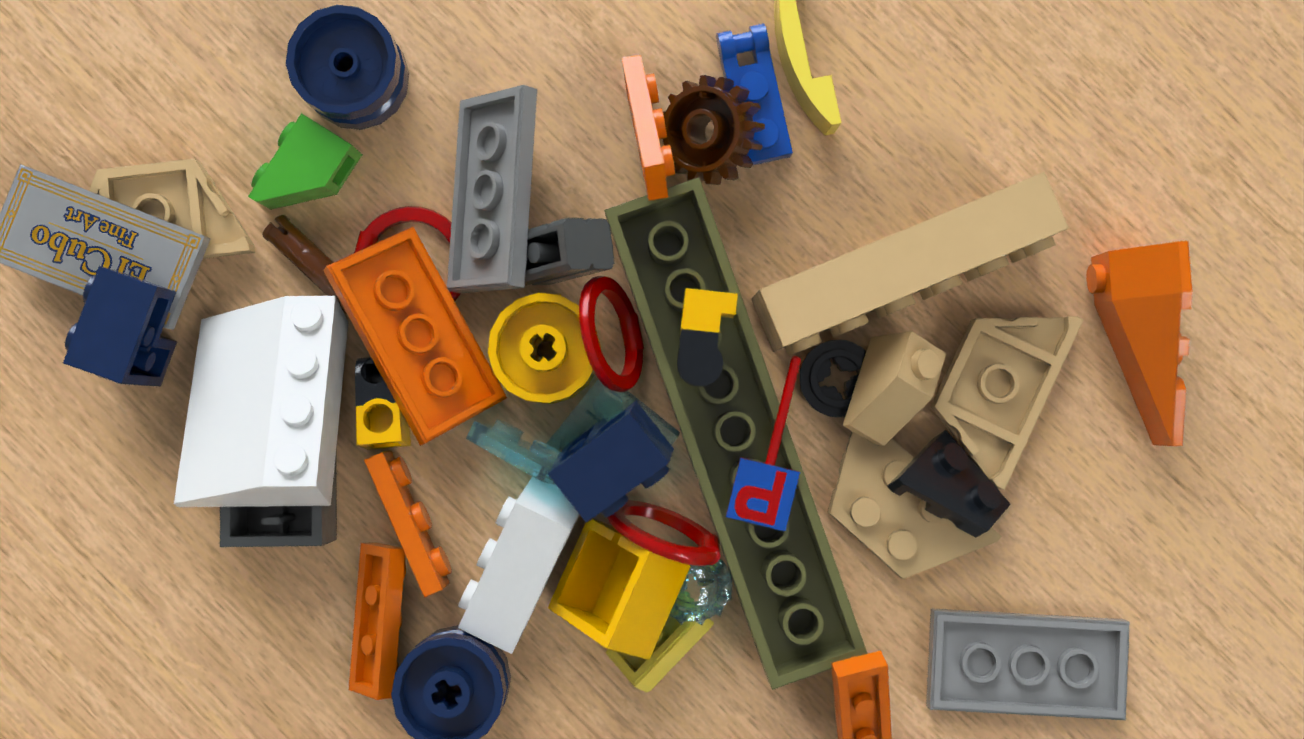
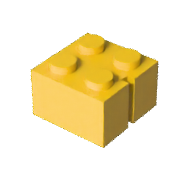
[547,518,691,660]

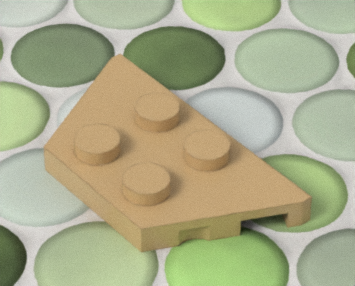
[89,159,255,259]
[931,316,1084,490]
[828,431,1002,579]

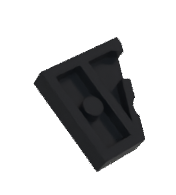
[887,430,1010,538]

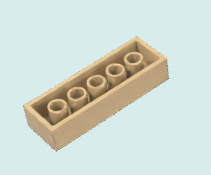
[751,172,1069,356]

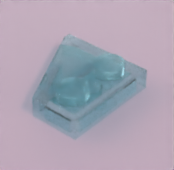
[466,419,561,485]

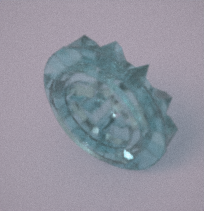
[669,559,733,625]

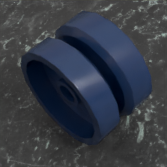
[286,5,409,130]
[391,625,511,739]

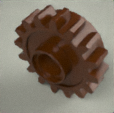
[663,75,765,185]

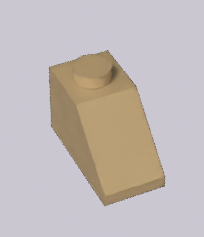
[842,331,946,446]

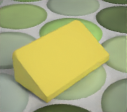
[605,589,714,693]

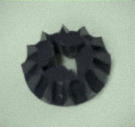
[799,340,866,417]

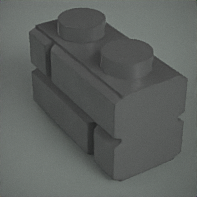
[525,218,615,286]

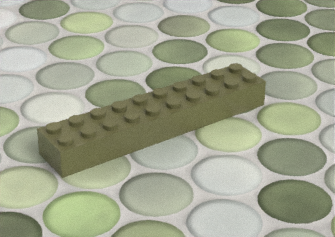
[604,177,868,690]

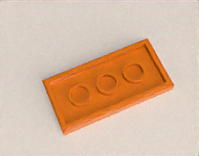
[323,227,507,446]

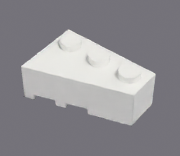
[458,469,579,654]

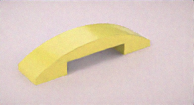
[774,0,841,136]

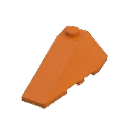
[1086,241,1192,446]

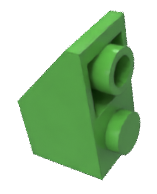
[248,113,362,210]

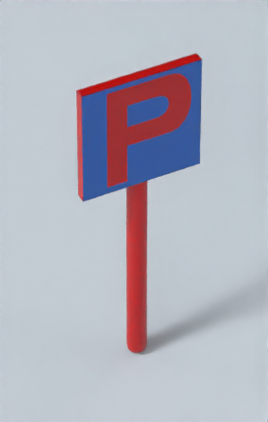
[726,355,801,531]

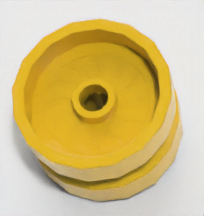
[488,293,601,404]

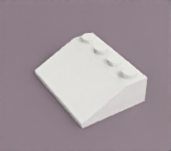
[174,296,348,507]

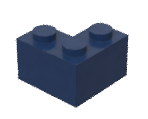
[63,266,177,387]
[547,401,674,523]

